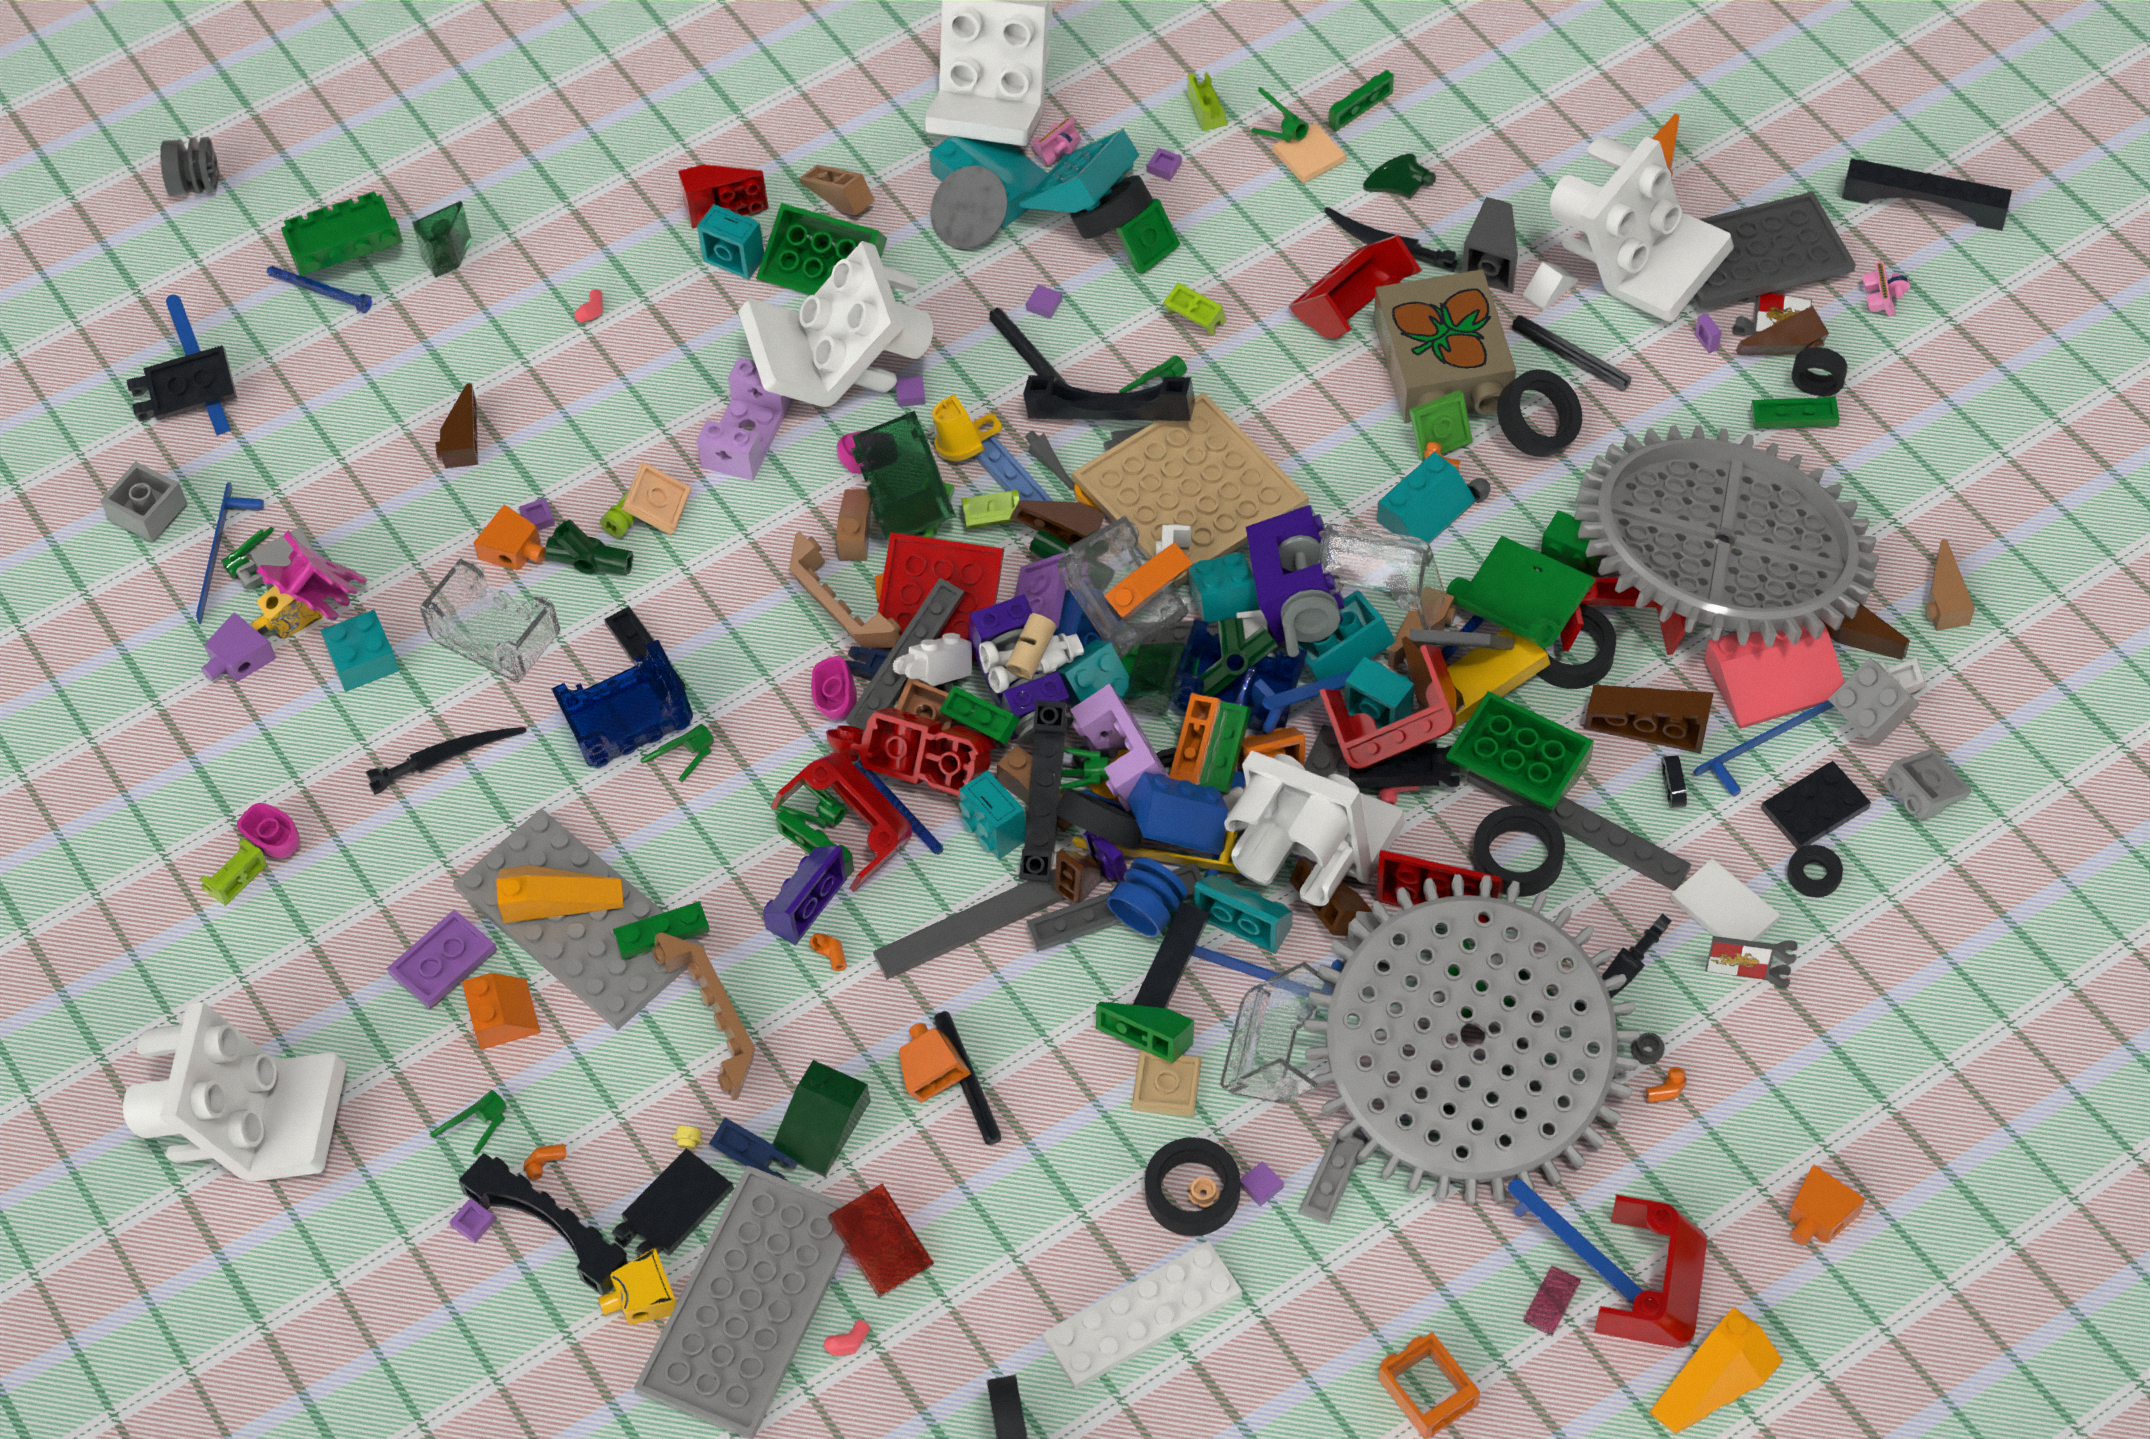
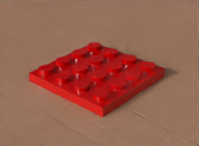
[878,532,1004,662]

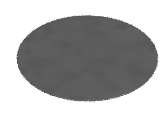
[931,166,1007,249]

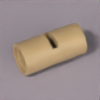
[1006,613,1057,680]

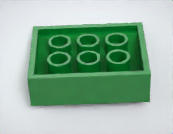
[756,203,887,295]
[1445,691,1594,810]

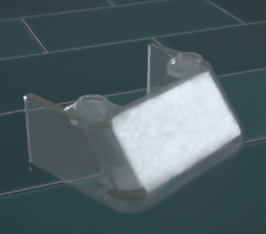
[1317,524,1446,630]
[1220,962,1336,1104]

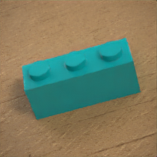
[1377,452,1476,553]
[1297,590,1396,681]
[1194,874,1293,954]

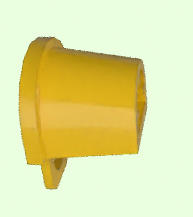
[932,394,1003,461]

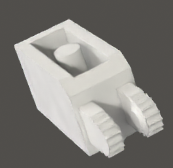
[892,633,972,686]

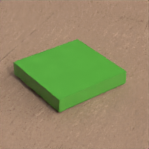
[1409,390,1473,461]

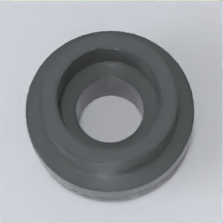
[1633,1033,1665,1063]

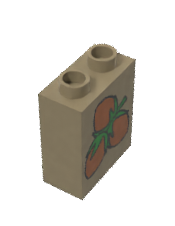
[1374,269,1516,423]

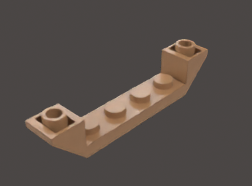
[789,531,902,649]
[652,932,755,1100]

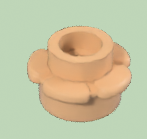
[1188,1177,1219,1208]

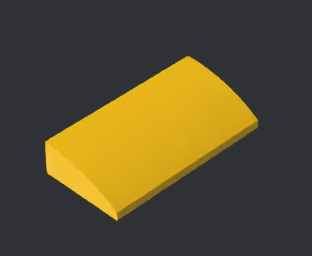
[1447,630,1550,729]

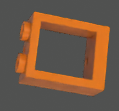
[1378,1332,1480,1439]

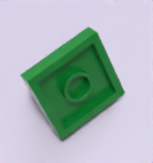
[1115,198,1181,274]

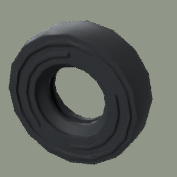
[1787,845,1843,898]

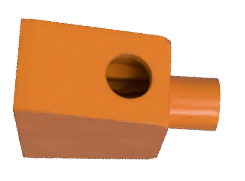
[473,504,546,570]
[899,1023,971,1103]
[1789,1165,1866,1246]

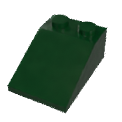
[772,1060,871,1177]

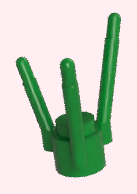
[1251,87,1309,142]
[1119,355,1187,393]
[221,527,274,579]
[640,724,714,782]
[1061,746,1111,791]
[776,783,847,829]
[430,1090,507,1155]

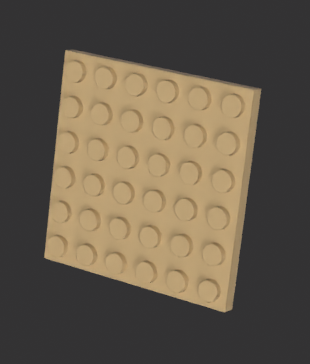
[1072,392,1309,588]

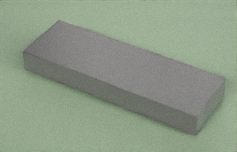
[1299,1130,1365,1225]

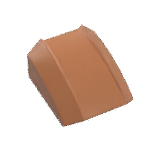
[895,678,957,730]

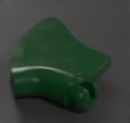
[1363,153,1436,199]

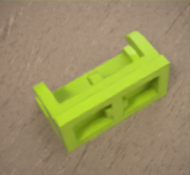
[1187,72,1228,131]
[1163,282,1226,335]
[961,489,1020,529]
[199,838,268,906]

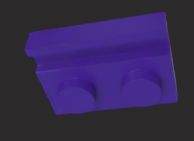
[1083,831,1127,883]

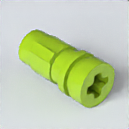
[600,490,639,538]

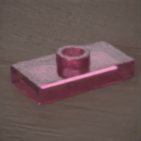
[1523,1265,1581,1337]

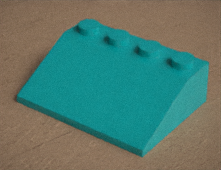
[1019,128,1140,213]
[929,136,1047,229]

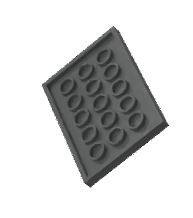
[1694,192,1856,309]

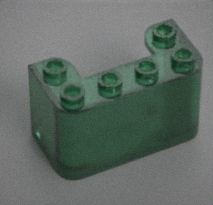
[851,411,956,539]

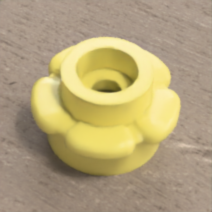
[672,1126,703,1150]

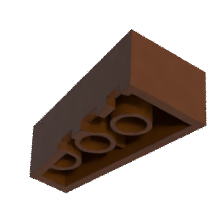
[1584,685,1714,754]

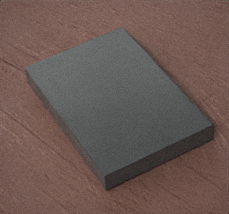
[1409,629,1515,650]

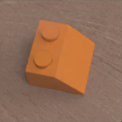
[1238,726,1305,771]
[462,973,541,1050]

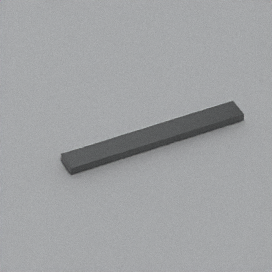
[873,853,1104,980]

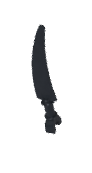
[1324,207,1458,272]
[366,727,527,795]
[1574,913,1672,1012]

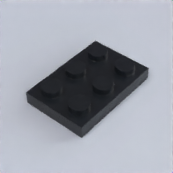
[1761,761,1871,850]

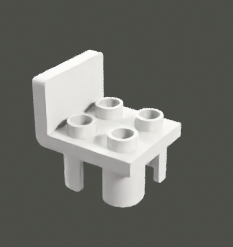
[925,0,1053,146]
[1550,136,1734,322]
[738,241,933,407]
[1225,750,1405,906]
[123,1002,347,1181]

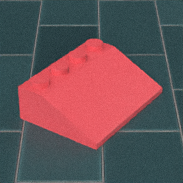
[1704,619,1845,729]

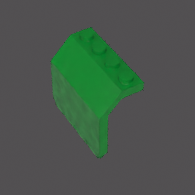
[281,191,403,276]

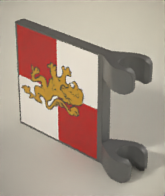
[1733,292,1812,336]
[1705,936,1797,988]

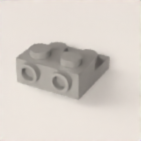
[1883,748,1972,820]

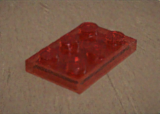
[828,1183,934,1298]

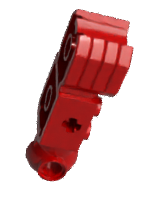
[826,707,996,796]

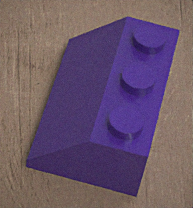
[763,845,847,946]

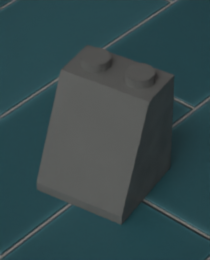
[1462,197,1518,293]

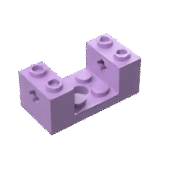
[696,357,793,481]
[1070,683,1170,812]

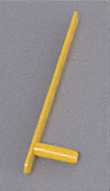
[1073,830,1241,874]

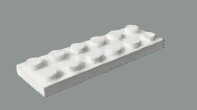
[1042,1240,1242,1390]

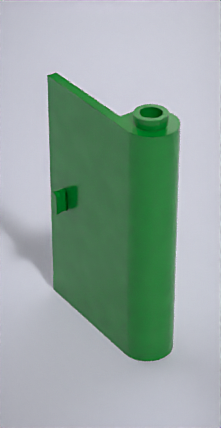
[1446,535,1595,648]

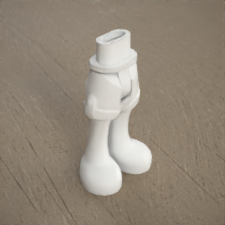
[979,633,1084,693]

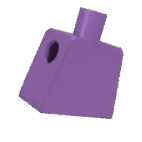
[201,612,276,681]

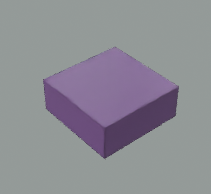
[1146,148,1182,181]
[1026,285,1062,319]
[1695,313,1722,353]
[896,376,926,407]
[519,498,555,531]
[1240,1161,1284,1207]
[449,1198,496,1244]

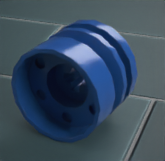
[1106,856,1188,937]

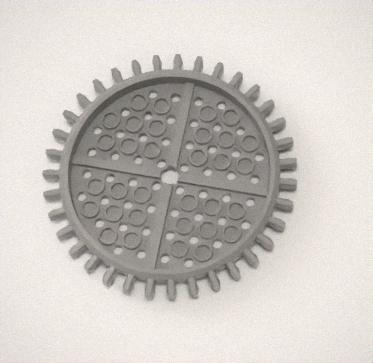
[1574,425,1879,647]
[1304,874,1640,1205]

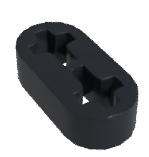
[1661,755,1687,808]

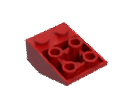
[678,164,769,229]

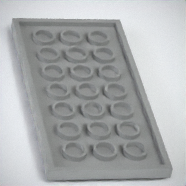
[453,808,706,1031]
[634,1165,863,1439]

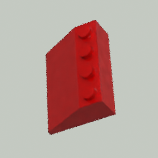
[1376,850,1504,924]

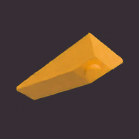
[496,865,624,923]
[1649,1307,1783,1434]

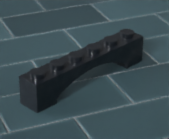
[1842,158,2012,231]
[1023,375,1195,421]
[458,1153,628,1296]

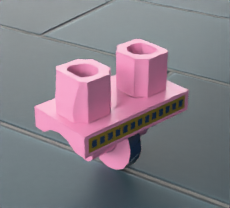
[1032,117,1082,166]
[1862,261,1910,317]

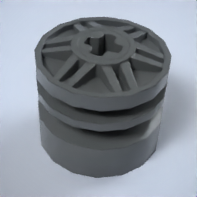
[160,137,218,196]

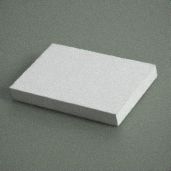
[1670,858,1781,942]

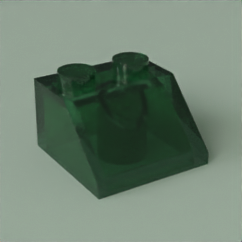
[412,201,472,278]
[1124,642,1185,712]

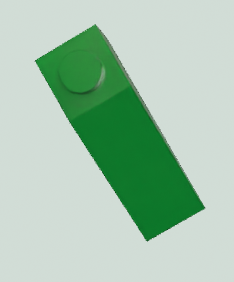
[1096,1001,1194,1064]

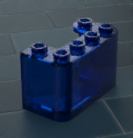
[1172,619,1308,734]
[551,640,693,768]

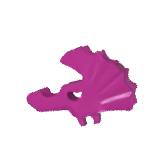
[256,530,368,620]

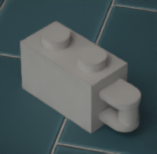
[236,527,314,590]

